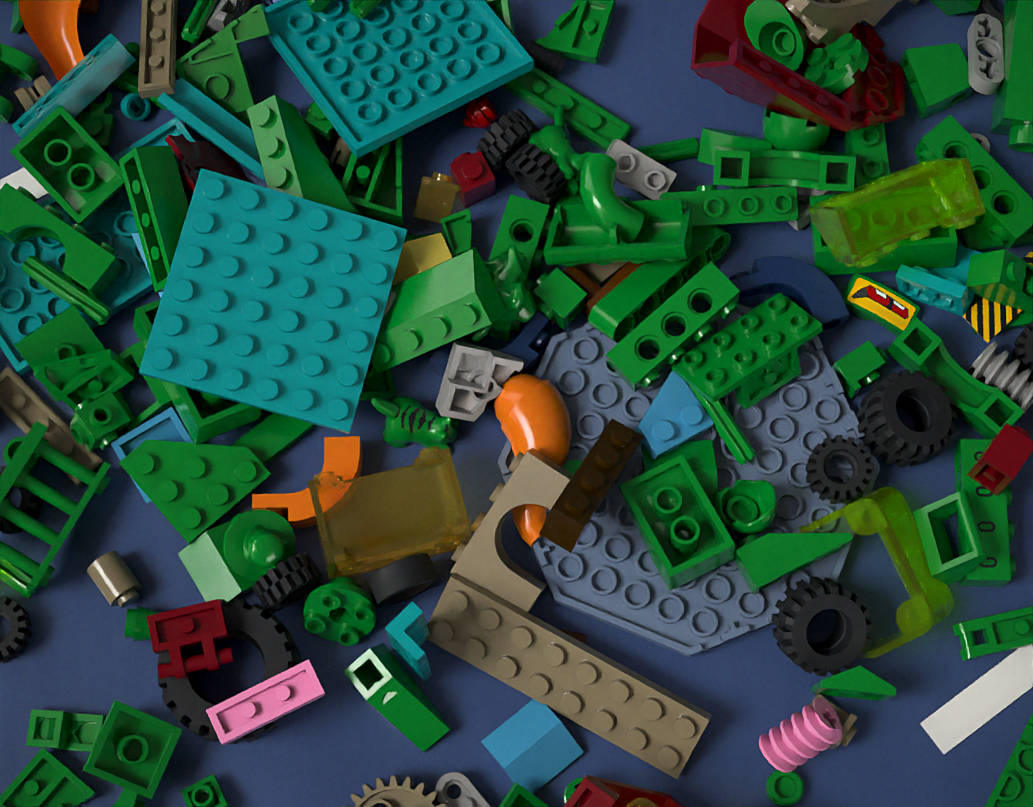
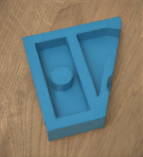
[635,370,714,461]

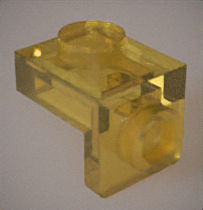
[413,172,460,223]

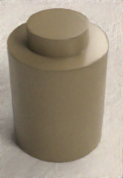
[87,550,141,608]

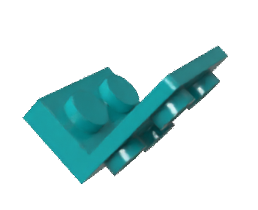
[896,244,982,317]

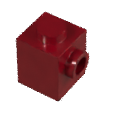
[449,150,496,208]

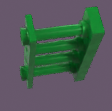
[0,420,111,592]

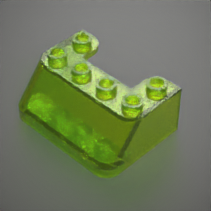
[808,158,986,268]

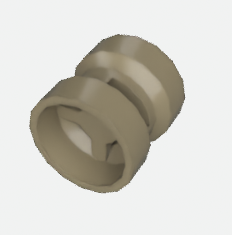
[14,75,52,111]

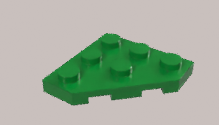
[119,440,272,544]

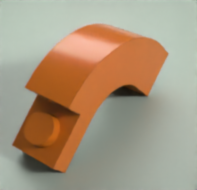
[252,436,363,529]

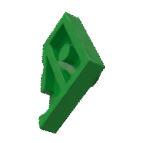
[536,0,616,64]
[34,349,134,411]
[0,747,98,807]

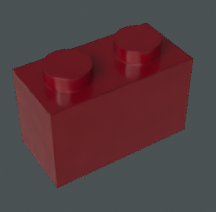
[967,423,1033,496]

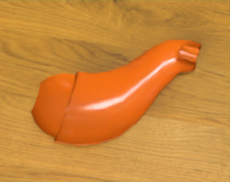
[18,0,85,81]
[494,373,572,547]

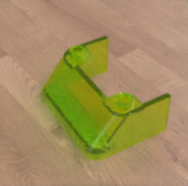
[798,487,954,658]

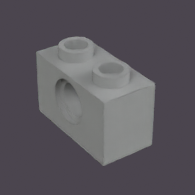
[605,139,677,200]

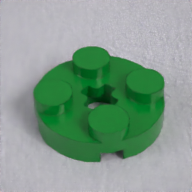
[804,33,869,95]

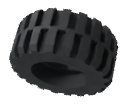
[157,599,301,744]

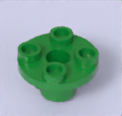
[223,509,296,581]
[303,577,377,646]

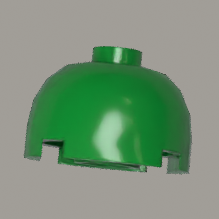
[762,107,831,151]

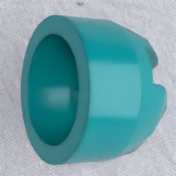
[120,93,151,121]

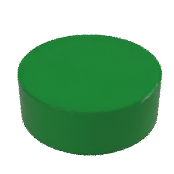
[765,770,804,807]

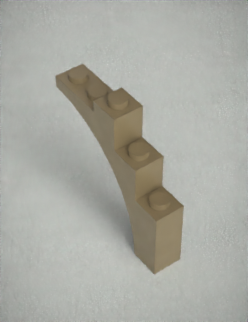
[785,0,919,45]

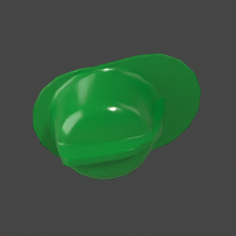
[744,0,808,71]

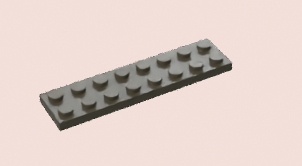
[425,572,712,779]

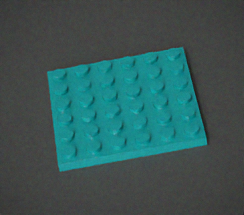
[265,0,534,158]
[139,168,407,434]

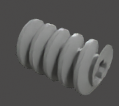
[967,341,1033,418]

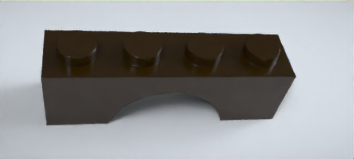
[539,418,643,553]

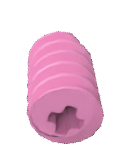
[759,697,843,773]

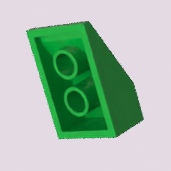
[9,105,125,226]
[618,454,735,591]

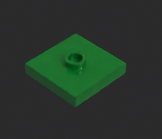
[14,304,106,402]

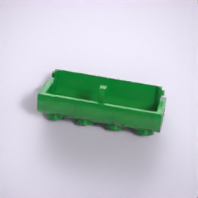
[543,198,693,267]

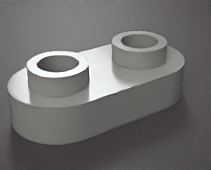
[435,772,490,807]

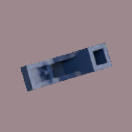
[729,256,849,332]
[429,311,550,378]

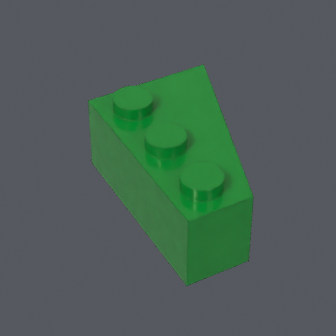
[341,135,404,228]

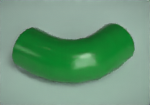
[579,153,644,244]

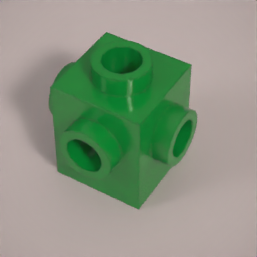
[70,392,131,453]

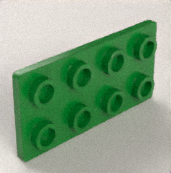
[671,293,823,410]

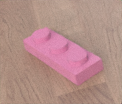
[206,659,326,746]

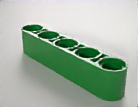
[588,225,731,343]

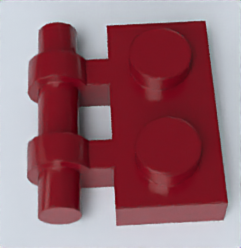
[146,598,234,679]

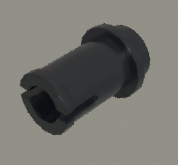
[526,40,567,76]

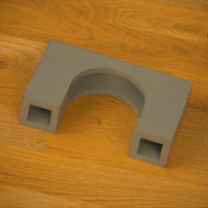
[450,448,574,613]

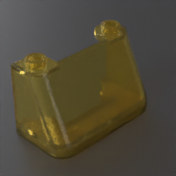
[307,447,471,579]

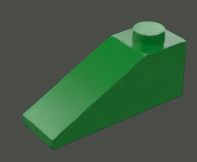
[734,533,853,595]

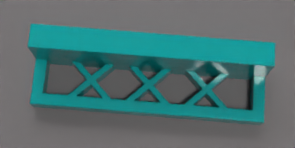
[11,33,136,139]
[157,77,267,184]
[385,601,432,682]

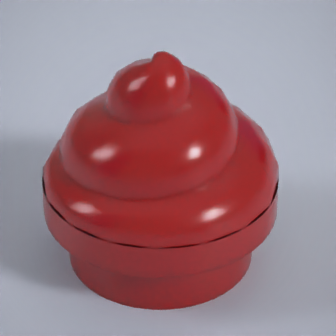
[463,95,499,129]

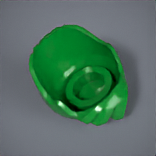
[712,480,777,535]

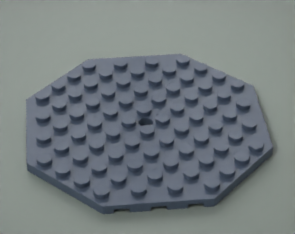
[497,300,880,658]

